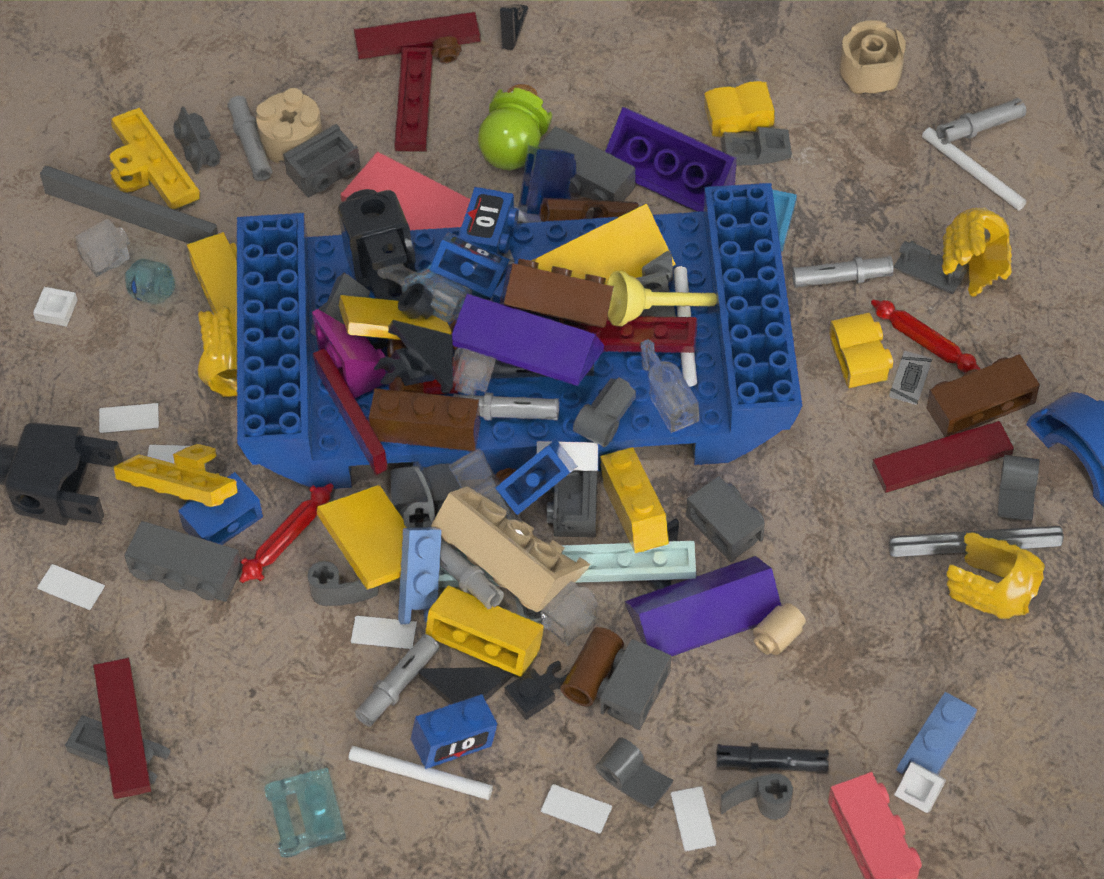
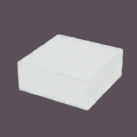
[33,287,77,327]
[894,762,946,813]

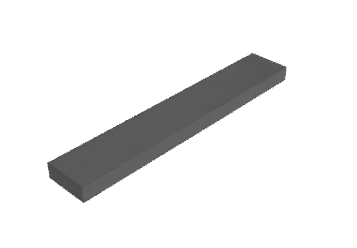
[40,166,218,244]

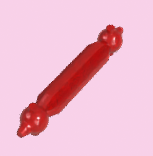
[871,299,980,373]
[239,483,334,583]

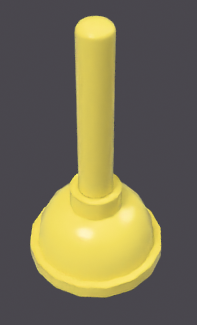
[607,271,717,326]

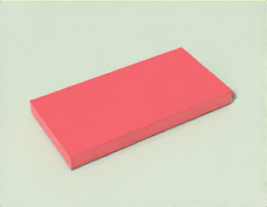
[340,152,470,230]

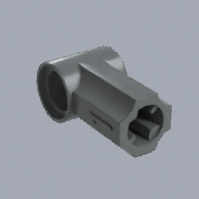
[573,377,636,447]

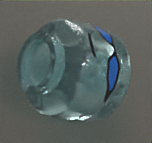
[125,258,175,305]

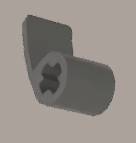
[997,455,1040,521]
[403,461,436,528]
[307,561,379,606]
[595,737,673,808]
[720,774,793,820]

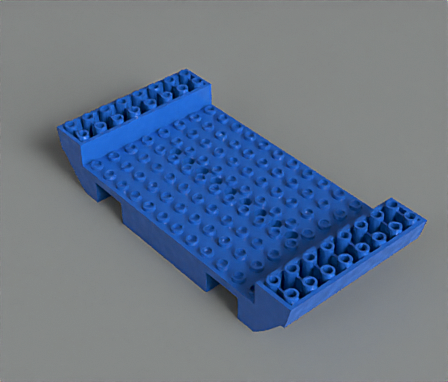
[237,183,803,489]

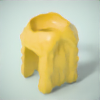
[942,207,1012,297]
[197,305,237,397]
[946,533,1045,619]

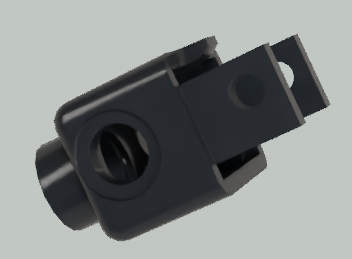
[338,189,416,301]
[0,422,123,526]

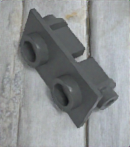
[173,107,221,174]
[894,240,968,294]

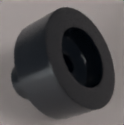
[398,283,434,319]

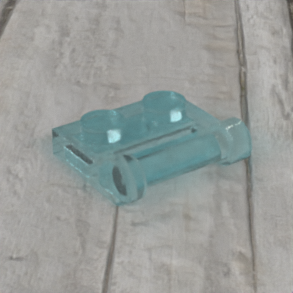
[264,768,346,858]

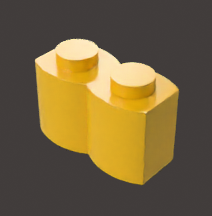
[704,81,775,137]
[829,313,893,388]

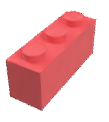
[828,772,921,879]

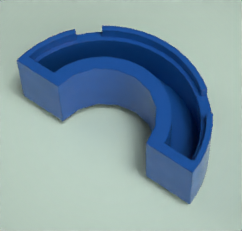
[1026,392,1104,507]

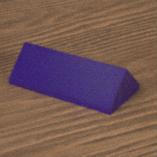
[605,107,737,212]
[452,294,604,386]
[625,556,782,657]

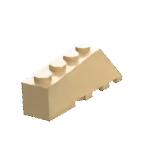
[431,486,590,612]

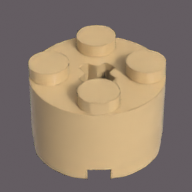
[840,20,906,94]
[256,88,323,164]

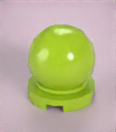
[478,88,552,171]

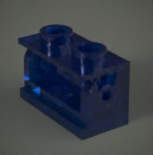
[518,145,577,215]

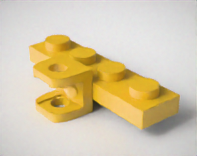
[110,107,200,210]
[114,444,238,507]

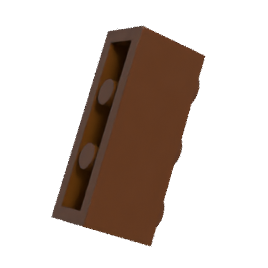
[500,259,614,328]
[926,354,1040,437]
[369,388,481,451]

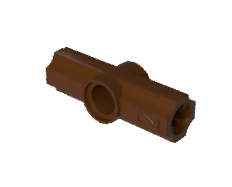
[539,197,639,222]

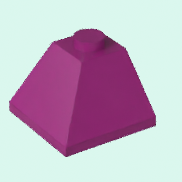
[312,309,386,398]

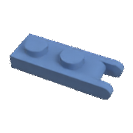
[398,527,442,624]
[896,692,977,775]

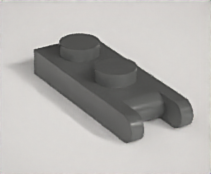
[65,715,171,784]

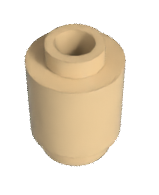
[753,603,806,655]

